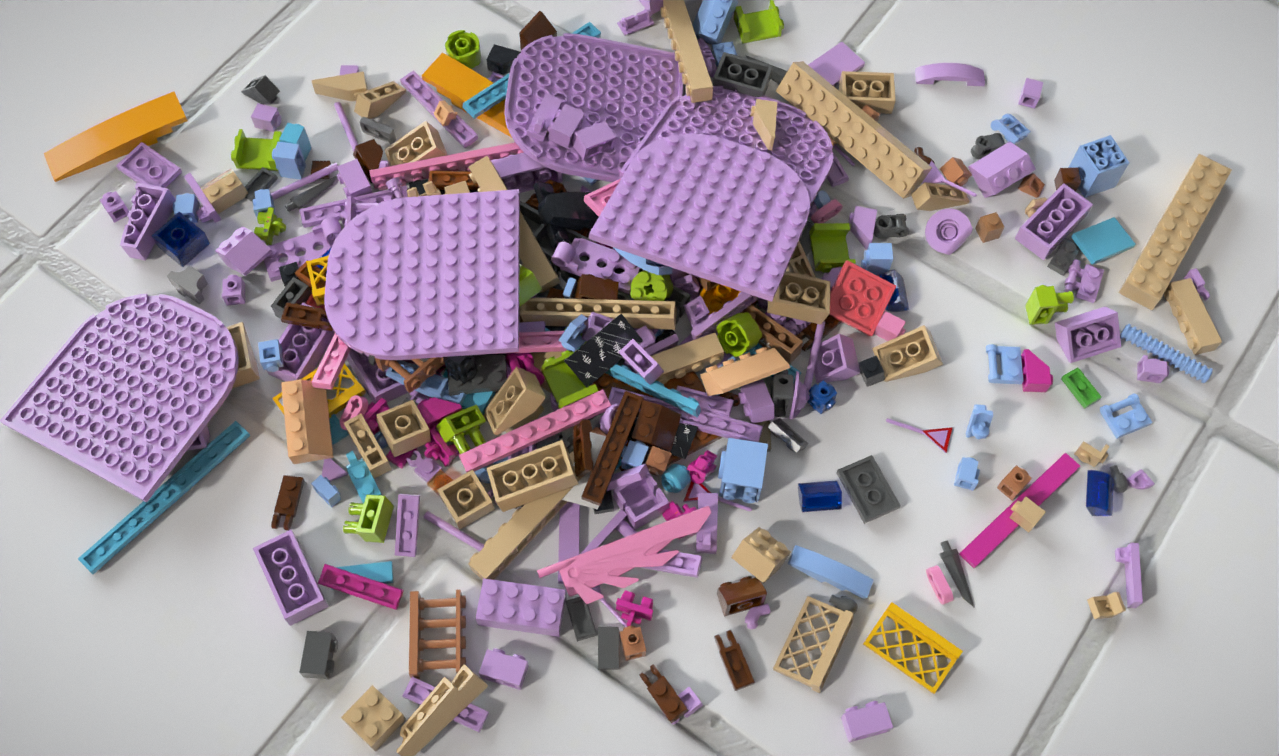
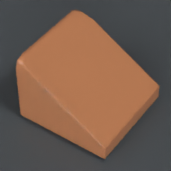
[1018,173,1045,198]

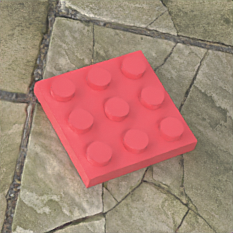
[829,260,896,336]

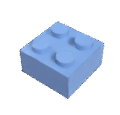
[711,41,737,67]
[311,475,341,508]

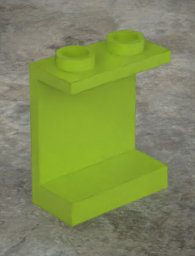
[733,0,784,44]
[231,129,282,171]
[809,223,856,273]
[540,350,598,409]

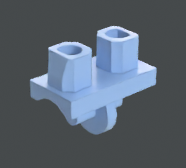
[966,404,993,439]

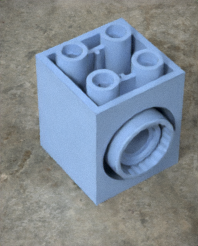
[1068,135,1129,198]
[718,438,768,503]

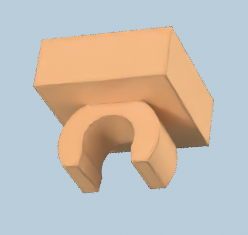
[434,100,457,126]

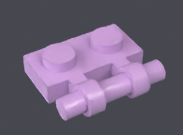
[1064,260,1104,303]

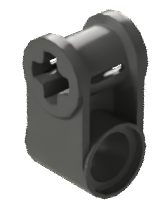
[971,133,1005,159]
[873,214,910,238]

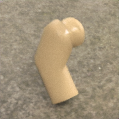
[1025,197,1047,218]

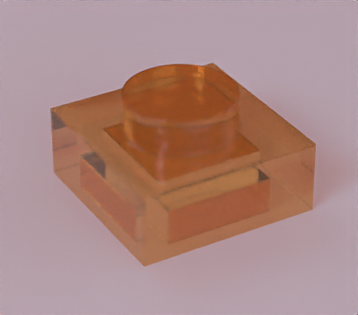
[427,469,453,496]

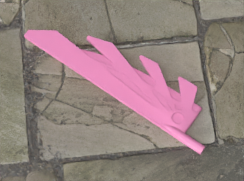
[537,506,711,604]

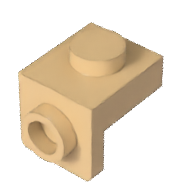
[1074,441,1110,467]
[1087,592,1126,619]

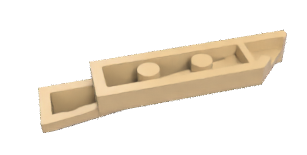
[396,664,488,756]

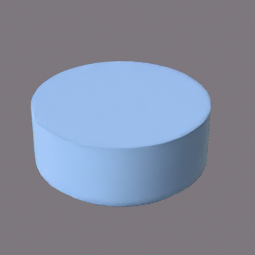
[814,190,830,209]

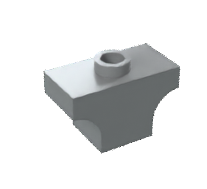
[167,265,208,304]

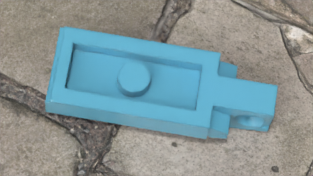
[346,451,382,503]

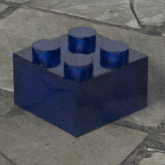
[151,212,210,267]

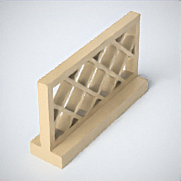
[773,596,854,693]

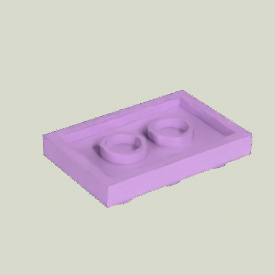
[116,142,182,188]

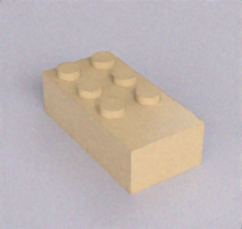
[487,440,579,512]

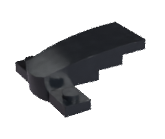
[533,182,599,248]

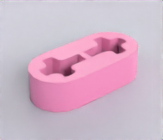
[811,199,843,223]
[340,395,368,431]
[926,565,954,605]

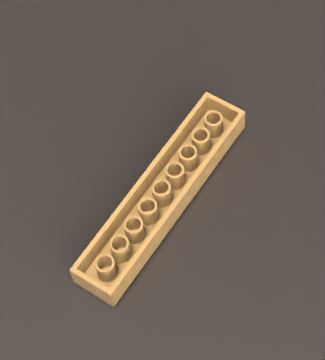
[776,61,932,199]
[1118,154,1232,310]

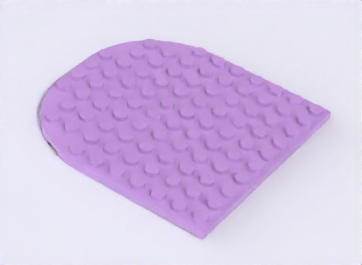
[504,33,683,182]
[619,86,833,207]
[589,134,810,302]
[324,189,520,360]
[0,294,238,503]

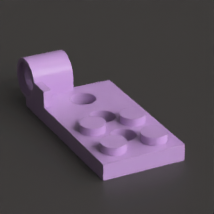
[264,217,342,282]
[551,238,642,294]

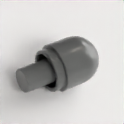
[1109,465,1128,493]
[829,595,858,614]

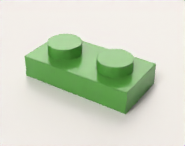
[1061,367,1102,409]

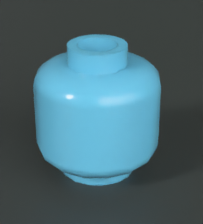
[661,463,691,493]

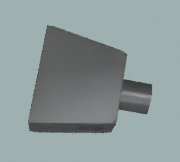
[771,370,793,418]

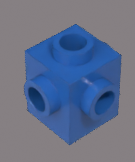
[807,380,837,414]

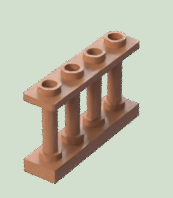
[375,357,445,393]
[409,589,466,679]

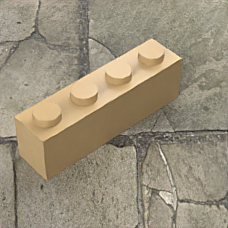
[1164,278,1222,355]
[651,333,724,384]

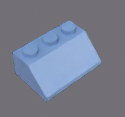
[692,0,738,45]

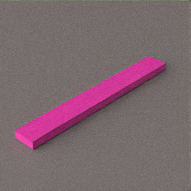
[959,452,1080,568]

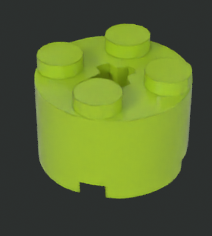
[445,30,481,69]
[630,270,673,301]
[716,312,762,357]

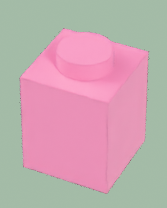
[874,311,906,341]

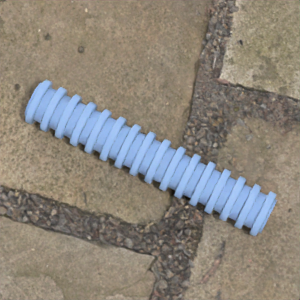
[1120,323,1213,383]

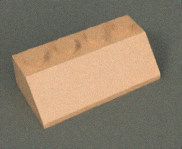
[700,346,790,396]
[281,379,334,464]

